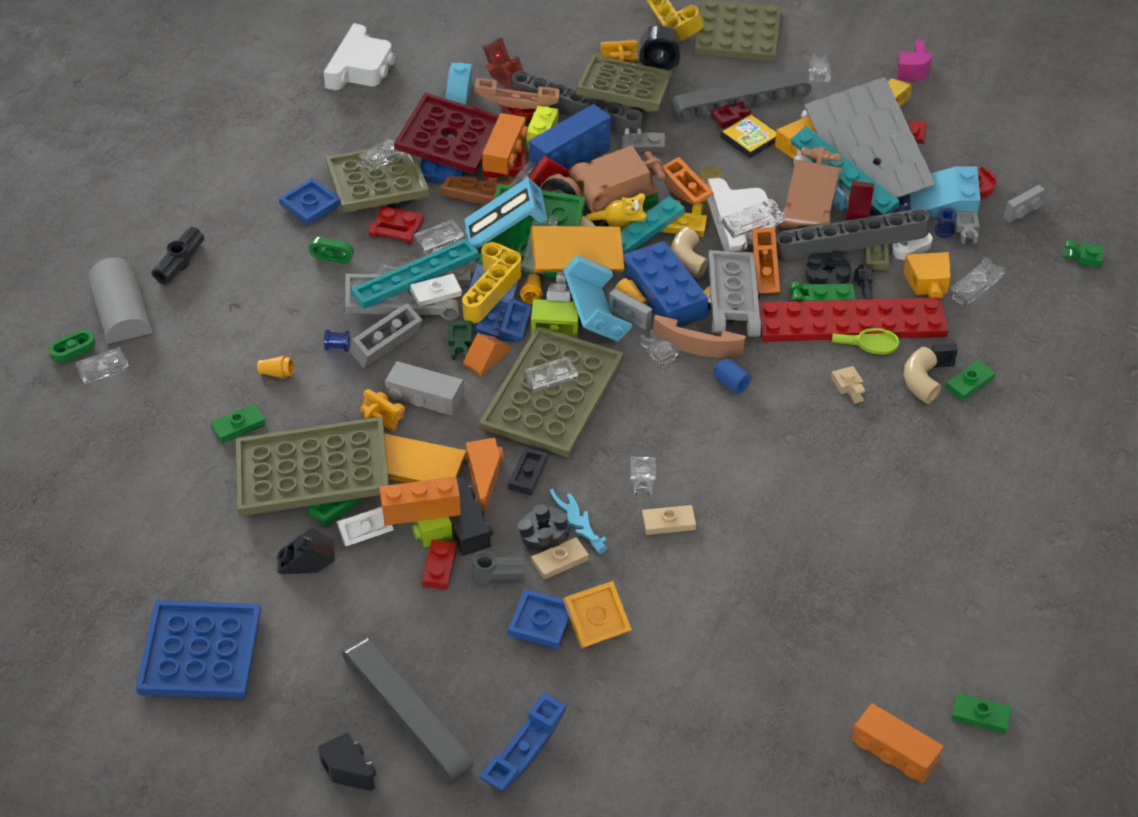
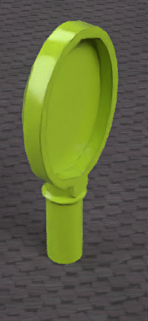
[832,328,899,355]

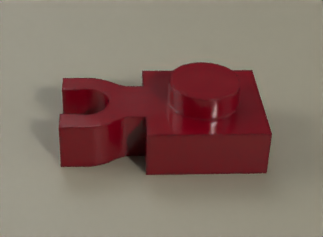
[711,101,751,129]

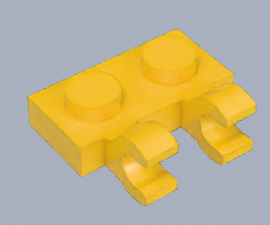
[660,200,707,237]

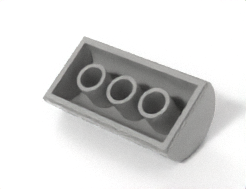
[88,258,153,344]

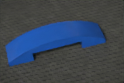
[480,693,567,792]

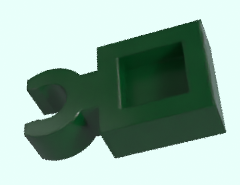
[448,321,473,360]

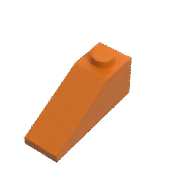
[662,157,714,205]
[752,227,780,295]
[466,438,504,514]

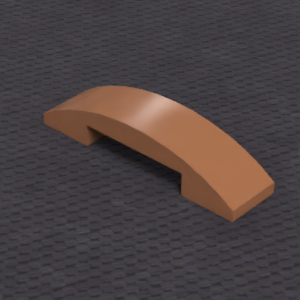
[474,78,559,109]
[653,315,746,358]

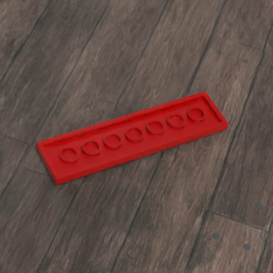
[758,298,948,342]

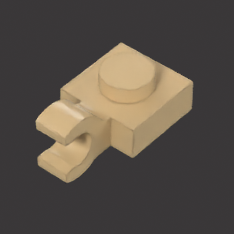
[831,366,865,403]

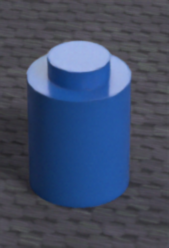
[714,359,752,394]

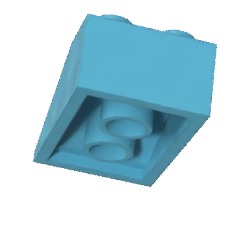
[909,166,980,217]

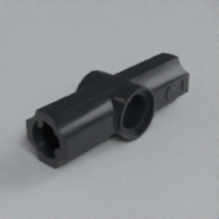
[151,226,204,285]

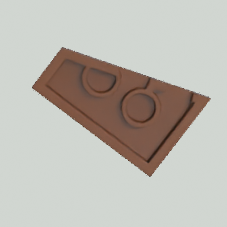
[441,176,517,205]

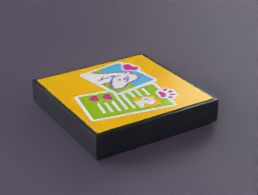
[720,114,776,158]

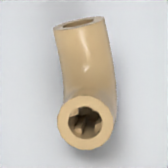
[670,227,708,279]
[903,347,941,404]

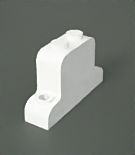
[324,23,395,90]
[707,178,778,252]

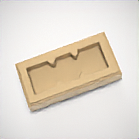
[642,505,696,535]
[531,537,589,580]

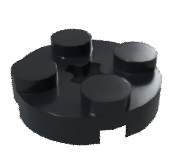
[805,251,851,284]
[518,504,570,550]

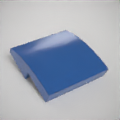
[474,298,532,342]

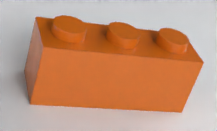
[482,113,528,175]
[380,476,461,526]
[851,703,944,784]

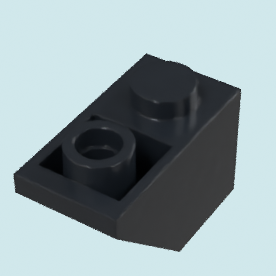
[277,528,335,575]
[318,732,377,791]

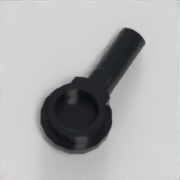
[853,264,873,300]

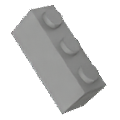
[349,303,422,368]
[385,361,464,416]

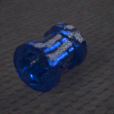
[935,208,957,238]
[324,330,351,352]

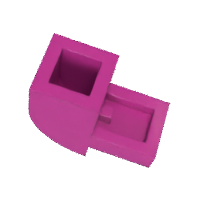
[897,40,933,81]

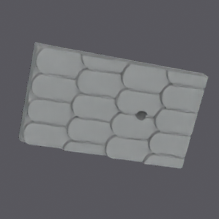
[804,77,935,206]

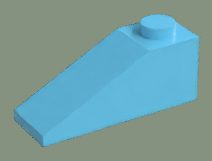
[445,63,473,105]

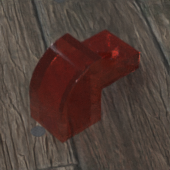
[482,38,524,84]

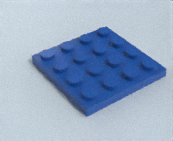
[136,600,261,699]

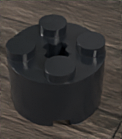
[639,26,681,71]

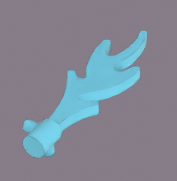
[550,489,607,554]

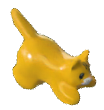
[585,193,646,231]

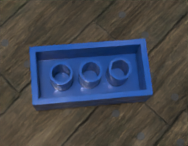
[529,104,611,175]
[623,241,708,327]

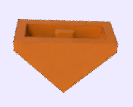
[463,333,511,376]

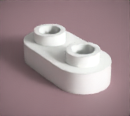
[891,233,932,260]

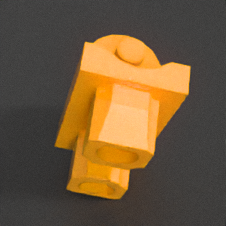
[600,40,638,62]
[360,389,405,432]

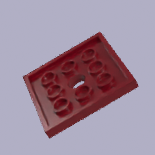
[394,92,499,175]

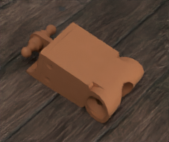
[569,146,666,213]
[777,147,842,230]

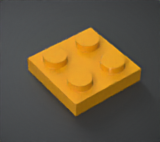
[563,581,632,649]

